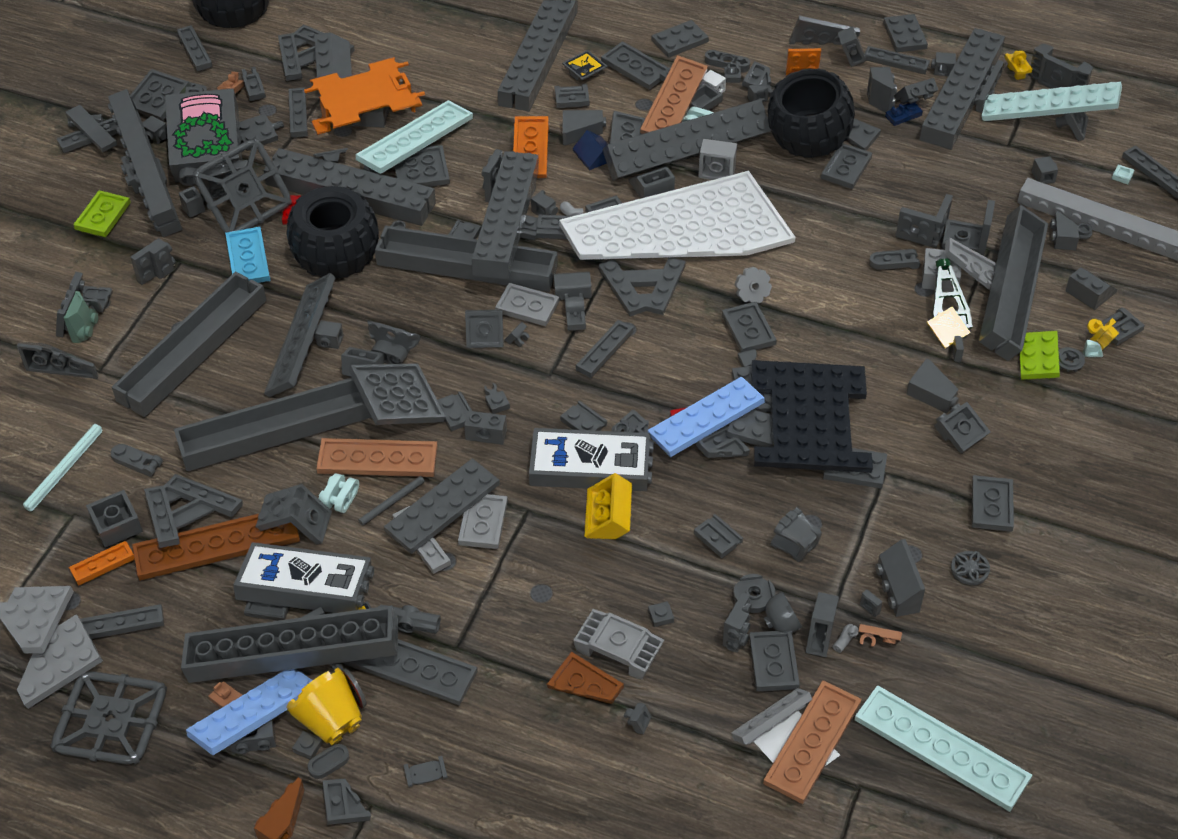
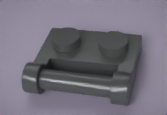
[554,84,590,108]
[1101,307,1145,346]

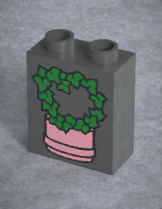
[165,88,242,186]

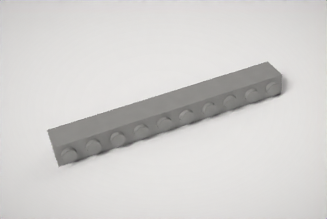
[1017,178,1178,261]

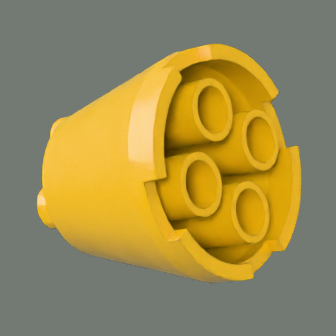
[286,668,362,746]

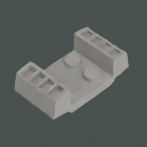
[573,609,664,680]

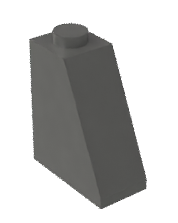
[563,110,606,145]
[907,358,959,413]
[806,592,839,657]

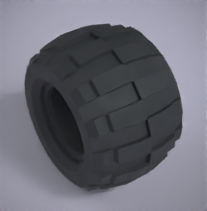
[192,0,269,28]
[767,68,855,158]
[286,186,379,278]

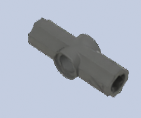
[378,604,441,634]

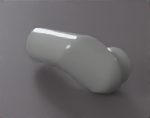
[560,201,583,216]
[833,624,859,653]

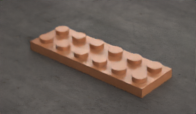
[640,55,708,134]
[316,438,438,477]
[763,680,862,804]

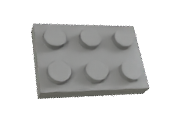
[495,283,559,326]
[458,494,508,549]

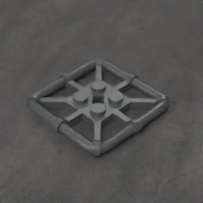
[193,138,292,233]
[50,671,167,765]

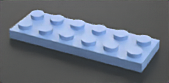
[648,377,765,457]
[186,669,313,755]

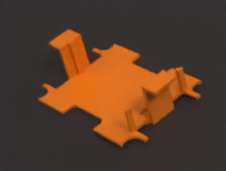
[304,57,425,135]

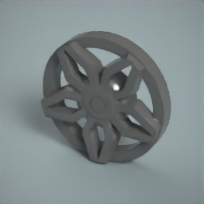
[951,551,990,585]

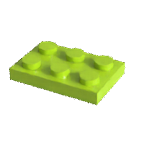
[73,190,131,237]
[1020,331,1060,380]

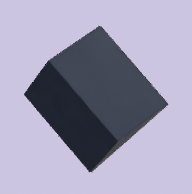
[573,130,608,171]

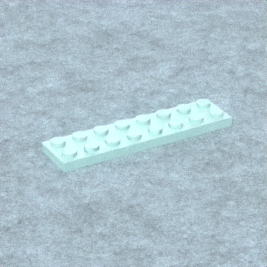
[982,82,1122,121]
[356,100,473,174]
[855,685,1032,812]

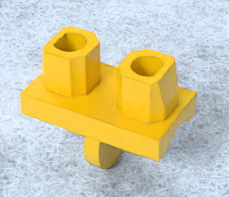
[1004,51,1032,80]
[1087,318,1119,350]

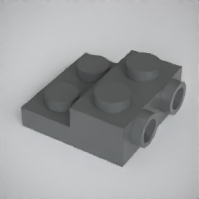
[894,78,938,104]
[130,238,176,285]
[934,402,990,454]
[723,592,752,652]

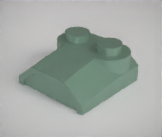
[64,291,98,343]

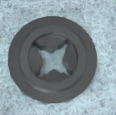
[1058,347,1085,372]

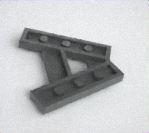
[278,24,355,81]
[599,257,686,317]
[144,474,243,548]

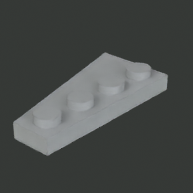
[945,238,996,290]

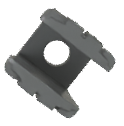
[770,507,822,562]

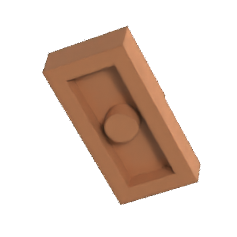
[217,72,244,94]
[859,624,902,647]
[208,681,242,708]

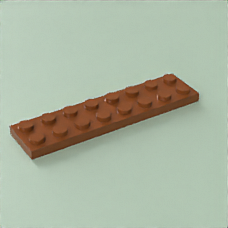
[132,514,300,581]

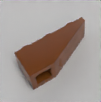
[254,777,304,839]

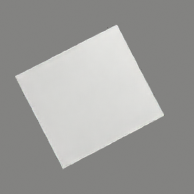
[754,710,840,766]

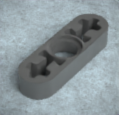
[705,50,750,73]

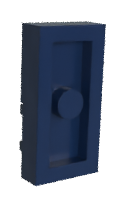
[885,103,923,126]

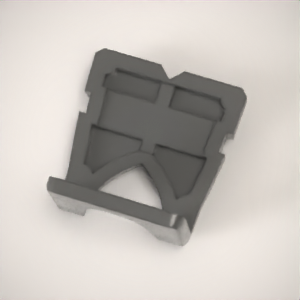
[82,286,113,313]

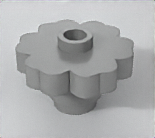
[735,267,772,303]

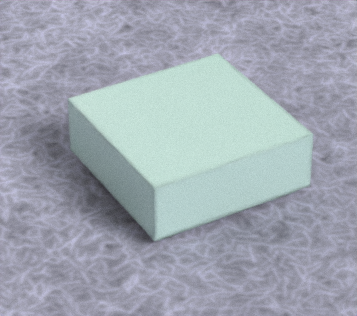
[1112,164,1135,185]

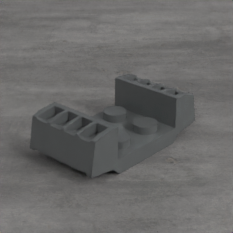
[1028,44,1093,89]

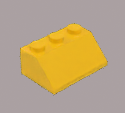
[584,473,632,539]

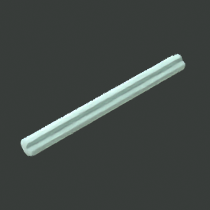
[23,424,103,512]

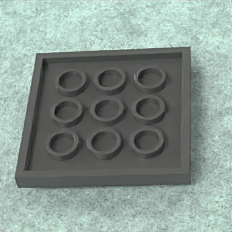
[349,363,446,425]

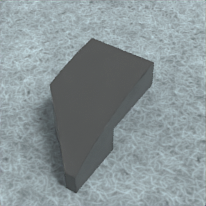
[620,409,649,433]

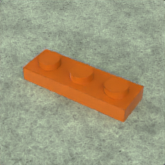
[69,541,135,586]

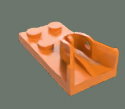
[513,116,549,178]

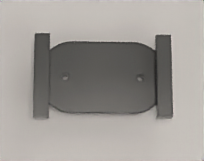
[404,756,448,787]

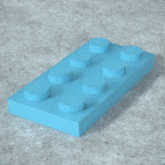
[225,227,270,283]

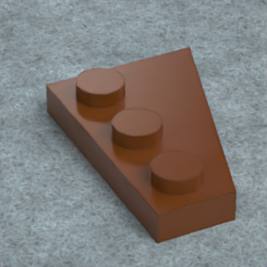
[547,652,624,704]

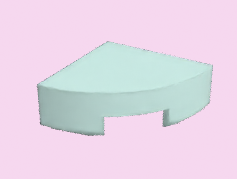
[1083,340,1103,357]

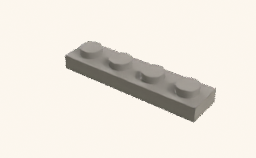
[393,506,451,574]
[731,688,812,745]

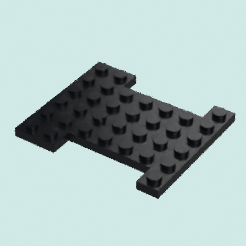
[751,360,873,473]

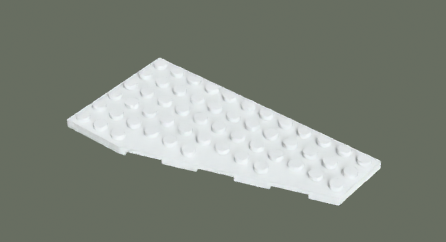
[559,171,796,260]

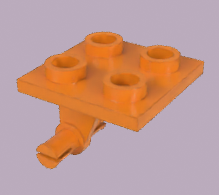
[786,48,821,75]

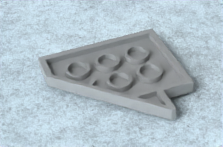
[0,586,74,653]
[17,614,103,709]

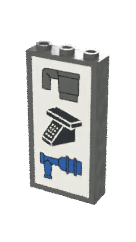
[529,428,654,491]
[233,542,374,613]

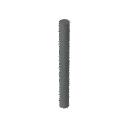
[358,476,425,526]

